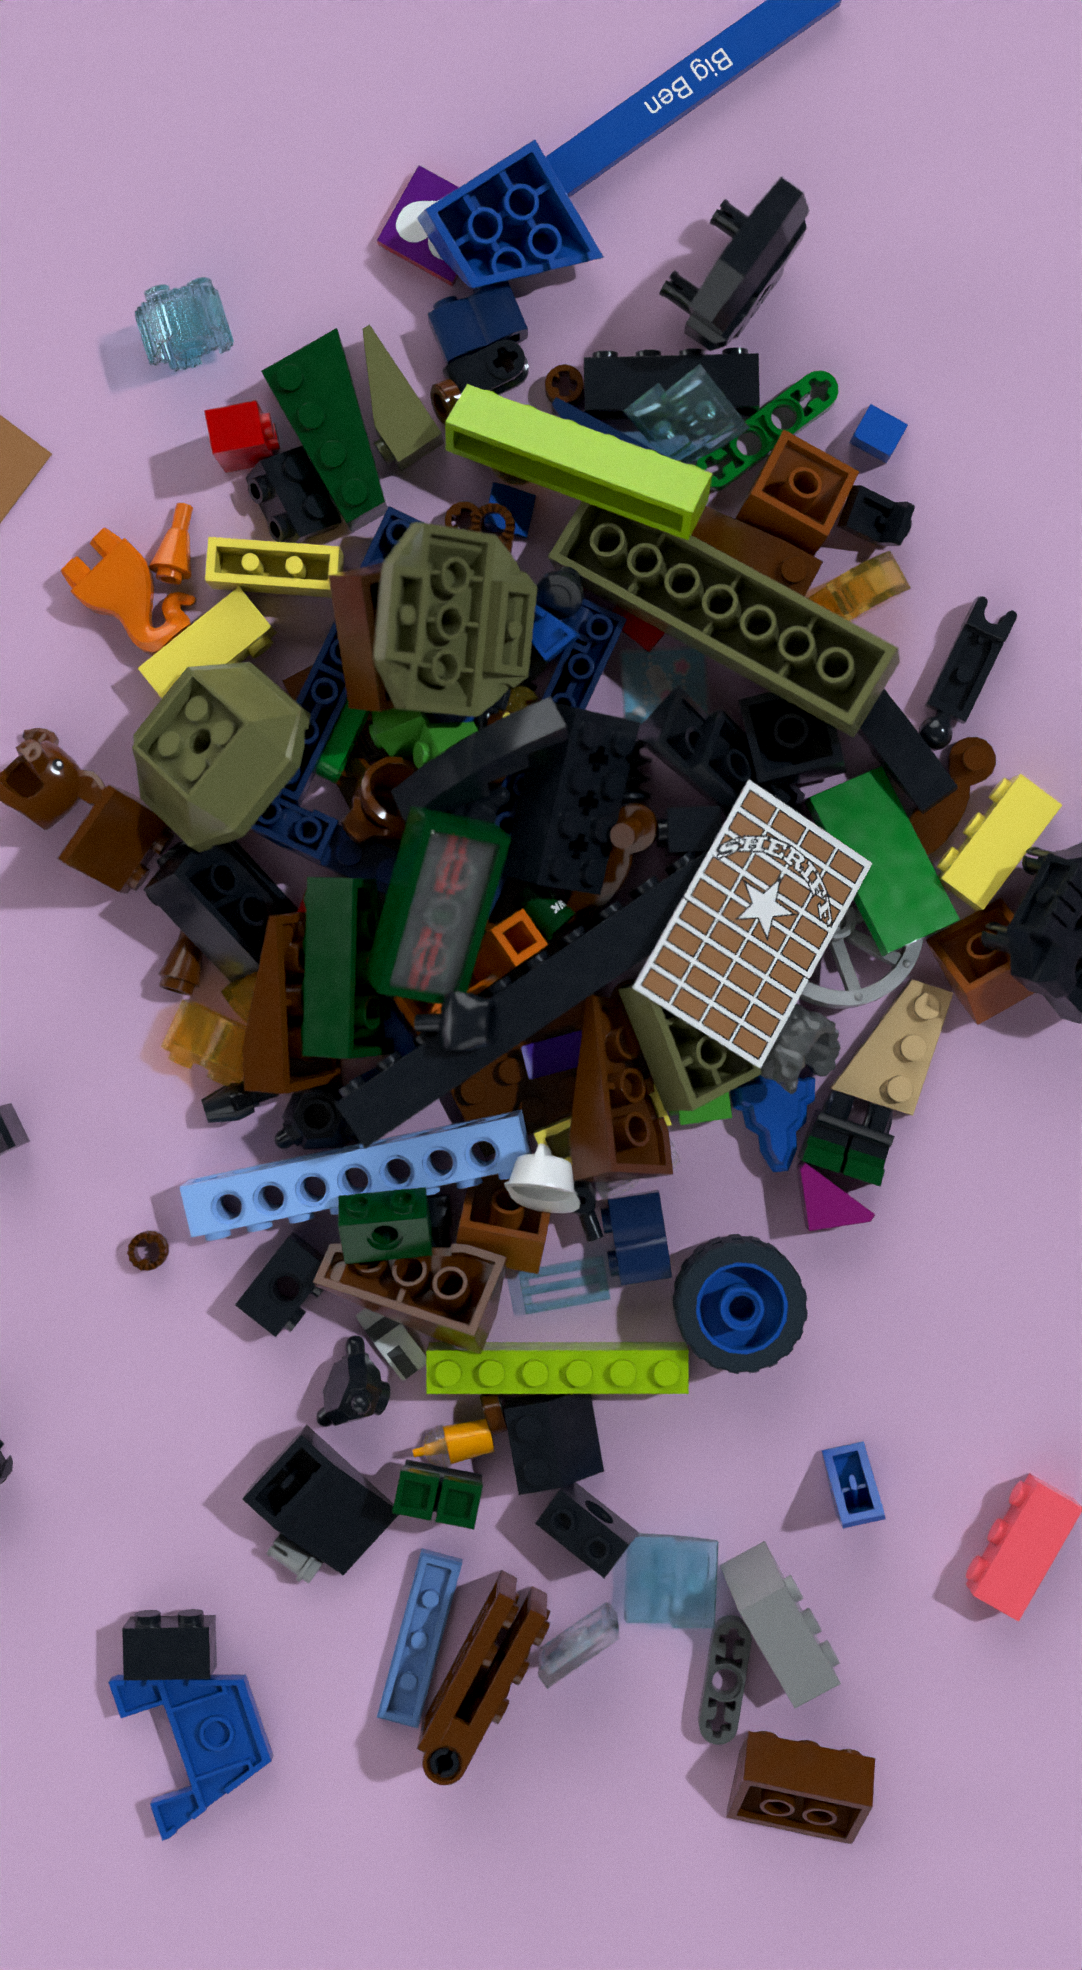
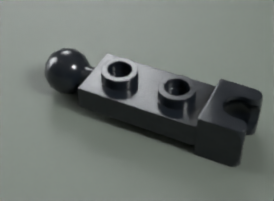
[918,596,1017,751]

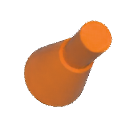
[149,503,193,585]

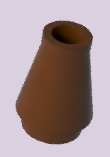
[158,930,202,996]

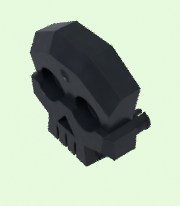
[659,177,810,351]
[981,842,1082,1024]

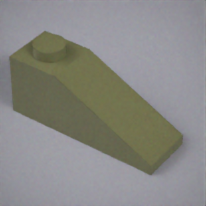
[362,324,444,472]

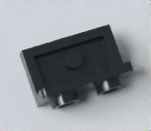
[246,446,342,543]

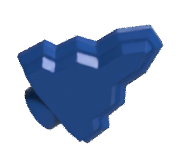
[730,1075,815,1172]

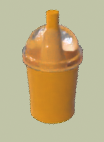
[412,1418,495,1468]

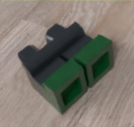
[798,1090,895,1186]
[392,1459,483,1530]

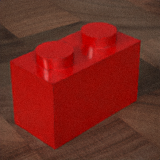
[204,400,280,473]

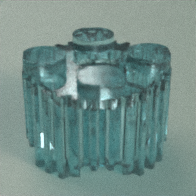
[134,277,234,372]

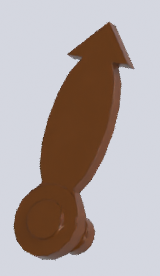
[909,737,996,865]
[558,803,658,930]

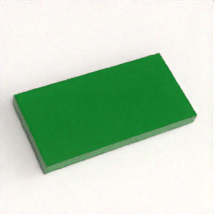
[805,766,960,957]

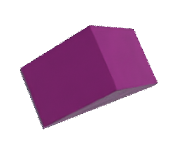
[796,1160,875,1231]

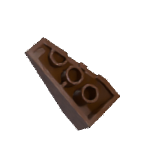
[691,506,823,597]
[242,912,342,1094]
[569,996,673,1182]
[313,1244,508,1354]

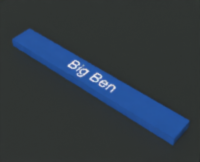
[546,0,842,198]

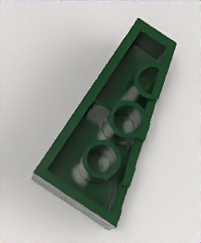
[261,328,388,533]
[301,877,394,1059]

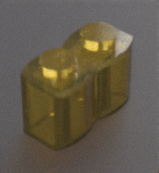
[161,999,247,1087]

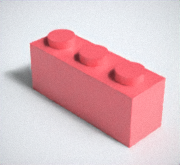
[966,1473,1082,1622]

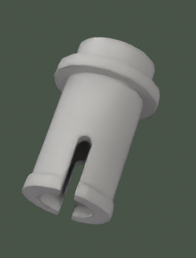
[266,1533,324,1584]

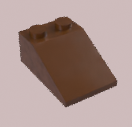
[57,784,175,894]

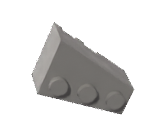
[720,1541,841,1708]

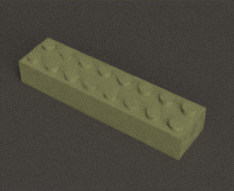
[548,501,900,738]

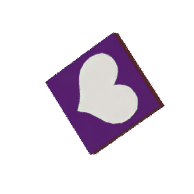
[377,165,459,287]

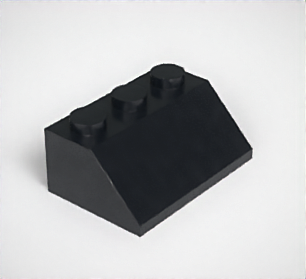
[143,840,298,983]

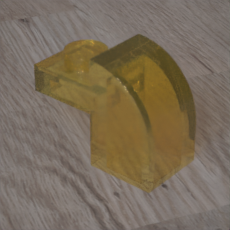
[808,551,911,622]

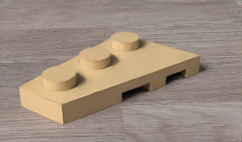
[829,979,953,1116]

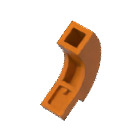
[393,909,548,1035]

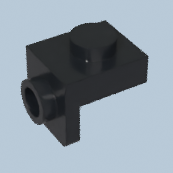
[837,485,915,546]

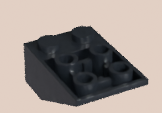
[242,1425,399,1576]

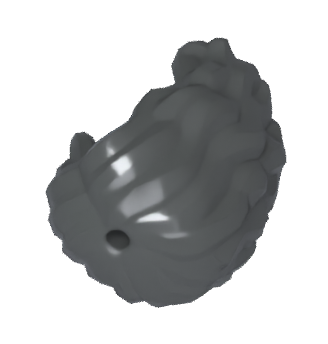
[761,1003,841,1094]

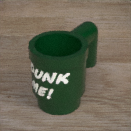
[511,883,576,960]

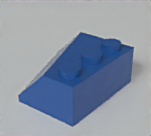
[417,139,604,289]

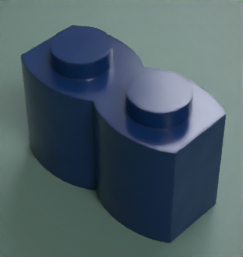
[428,281,528,366]
[600,1190,672,1286]

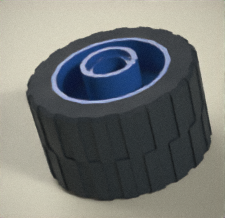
[672,1234,808,1374]

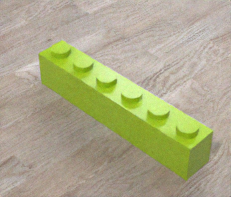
[445,384,712,540]
[426,1342,689,1394]

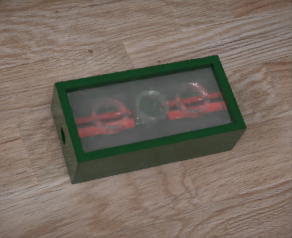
[365,806,511,1004]

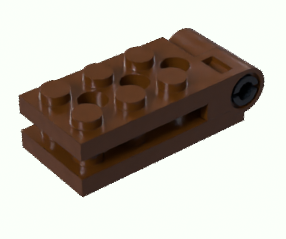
[417,1570,551,1785]

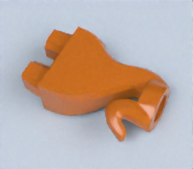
[61,527,196,656]

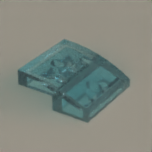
[624,364,749,464]
[624,1533,719,1628]

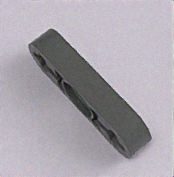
[698,1615,752,1745]

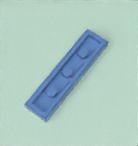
[377,1548,463,1728]

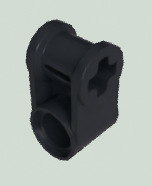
[442,340,529,395]

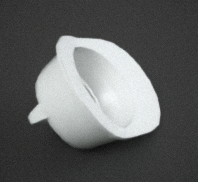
[504,1144,580,1214]

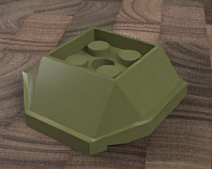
[374,523,537,717]
[132,662,311,852]

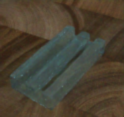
[518,1255,611,1314]

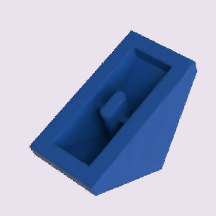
[822,1441,886,1529]

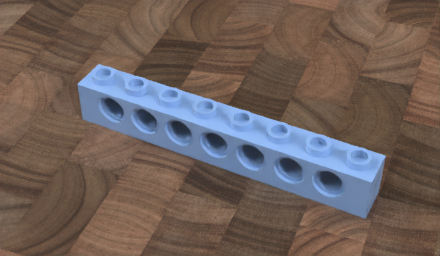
[179,1109,532,1241]

